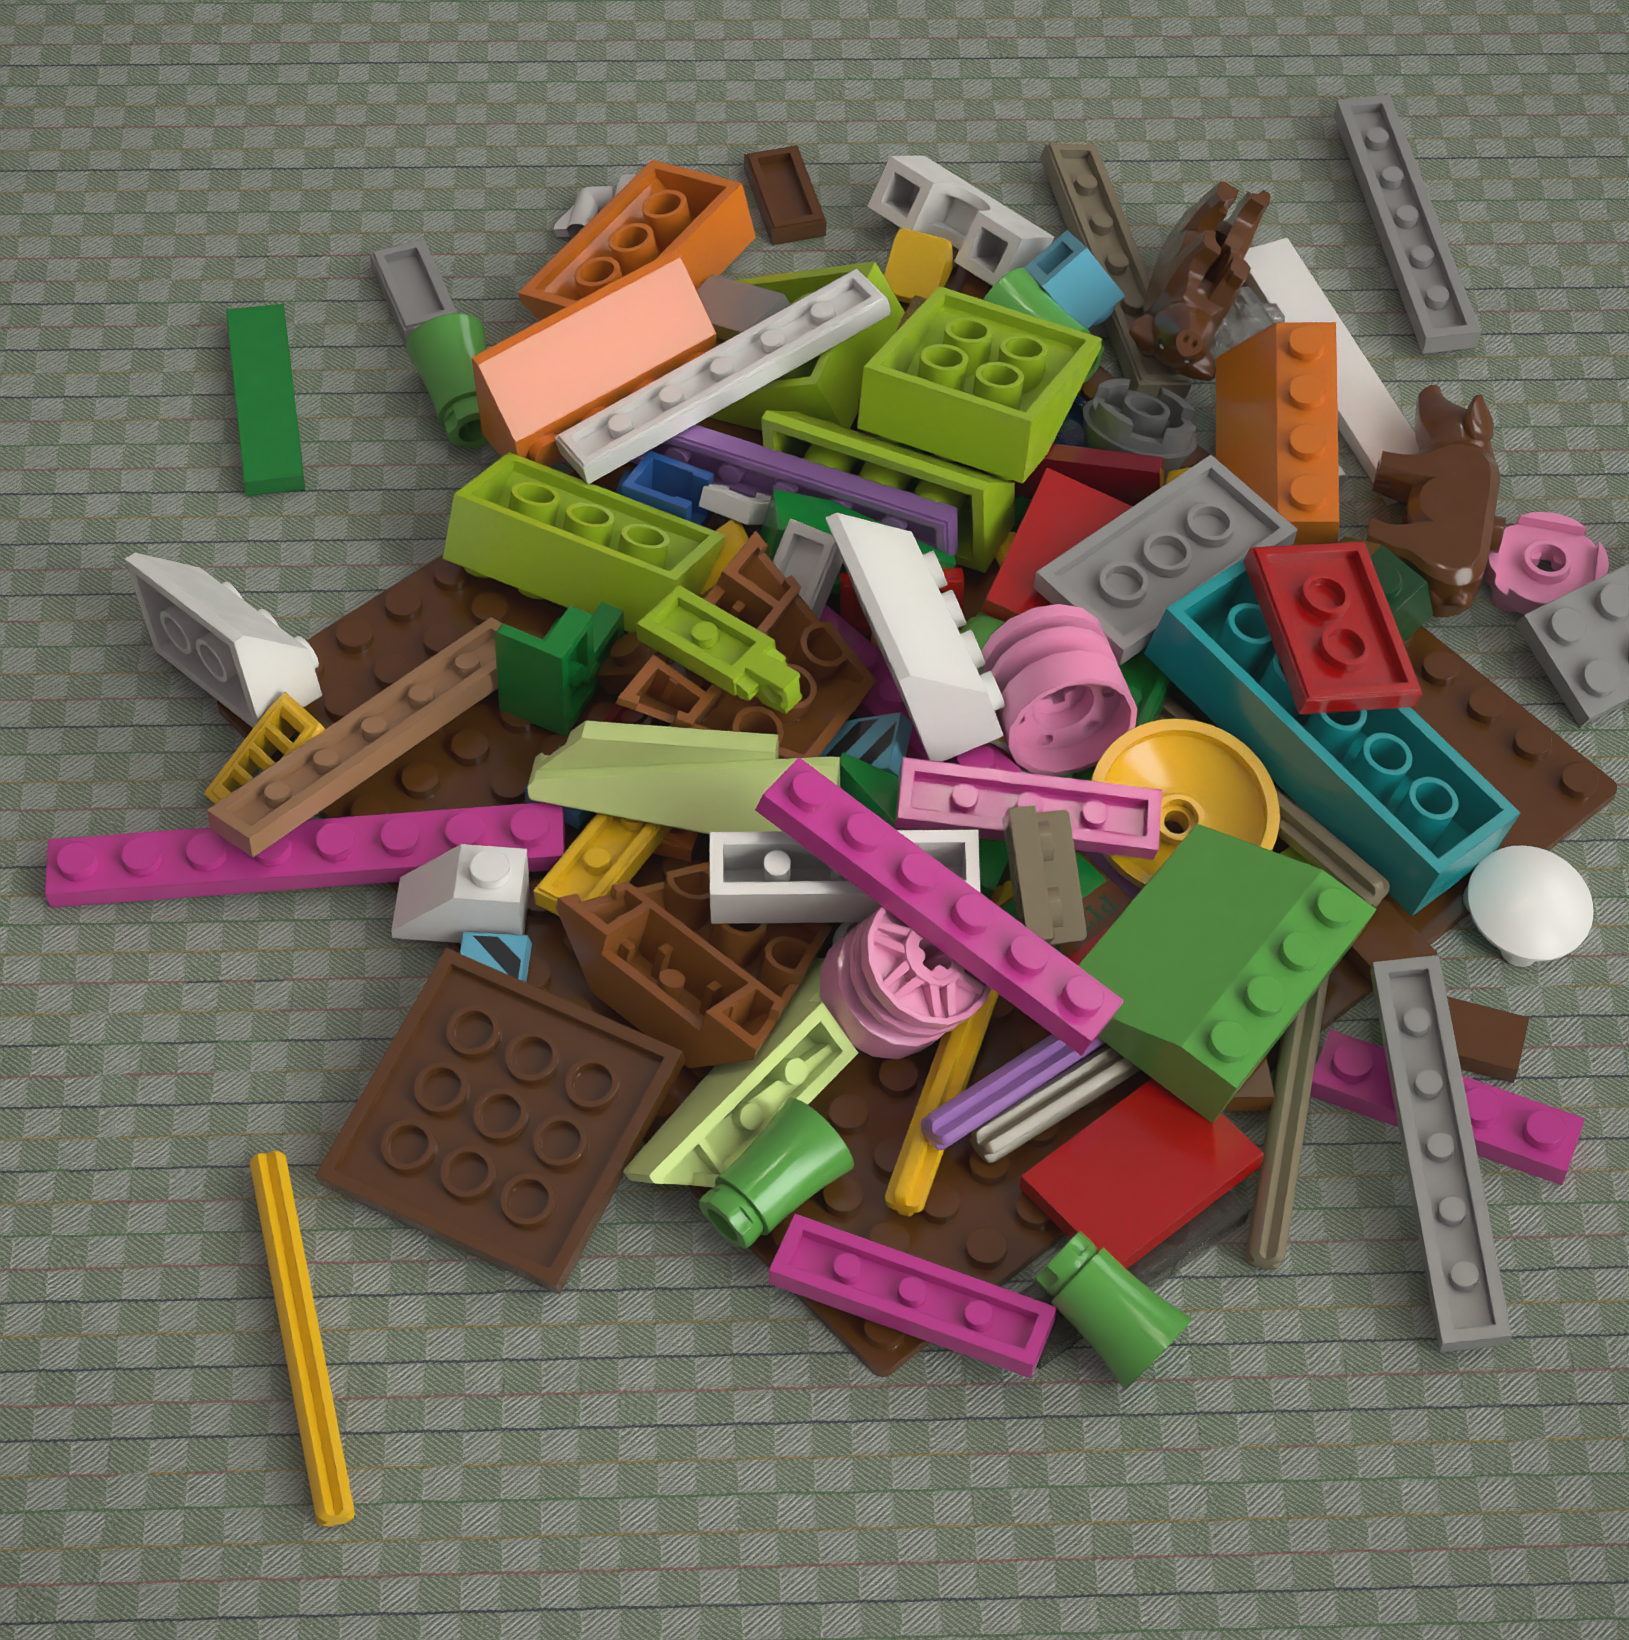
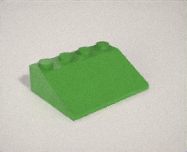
[1078,824,1377,1123]

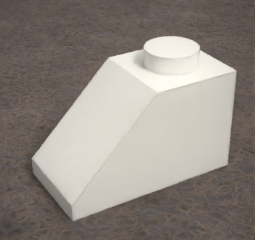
[391,844,530,943]

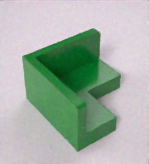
[494,602,624,737]

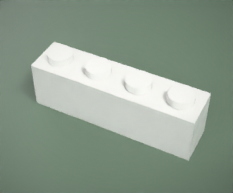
[710,830,980,924]

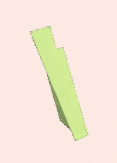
[528,721,840,834]
[623,958,858,1187]

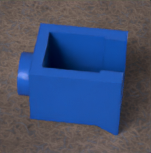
[616,450,714,527]

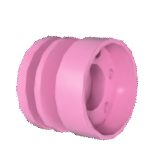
[978,604,1138,776]
[820,906,991,1059]

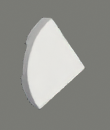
[699,484,771,525]

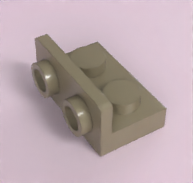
[1002,805,1087,946]

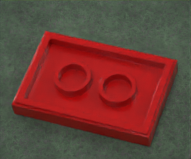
[981,468,1133,622]
[1243,542,1423,714]
[1019,1078,1264,1269]

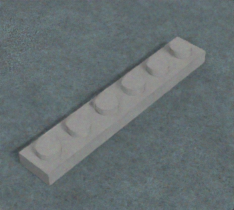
[1334,94,1481,354]
[1370,955,1512,1352]

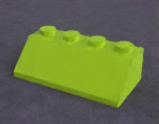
[761,410,1015,573]
[443,452,726,634]

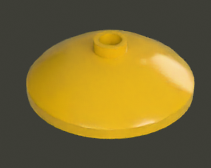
[1091,719,1280,889]

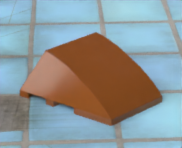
[615,531,877,759]
[556,861,832,1068]

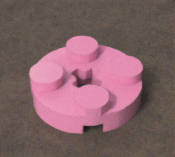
[1484,512,1609,615]

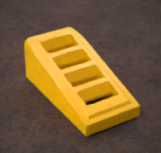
[204,692,325,805]

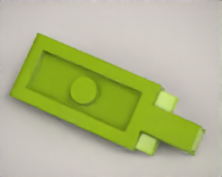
[635,585,802,714]

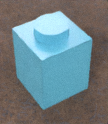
[1024,230,1125,329]

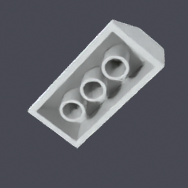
[826,513,1005,762]

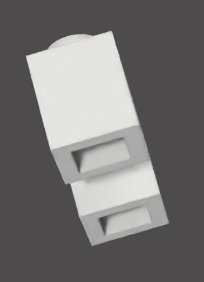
[867,156,1054,286]

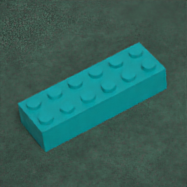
[1144,557,1520,916]

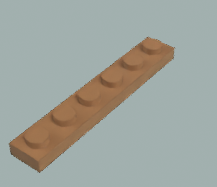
[206,617,503,857]

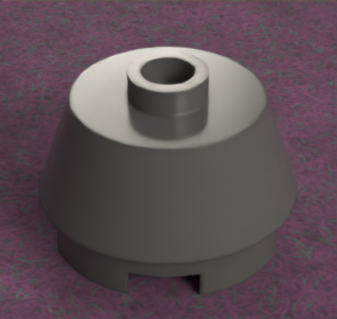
[1083,379,1197,484]

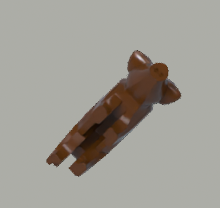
[1129,181,1271,381]
[1365,385,1506,617]

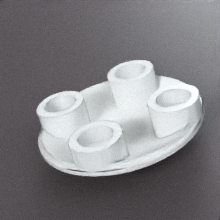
[1463,845,1593,967]

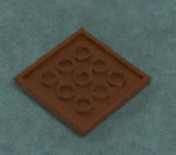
[315,948,685,1294]

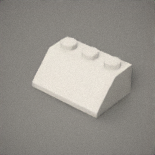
[125,553,322,728]

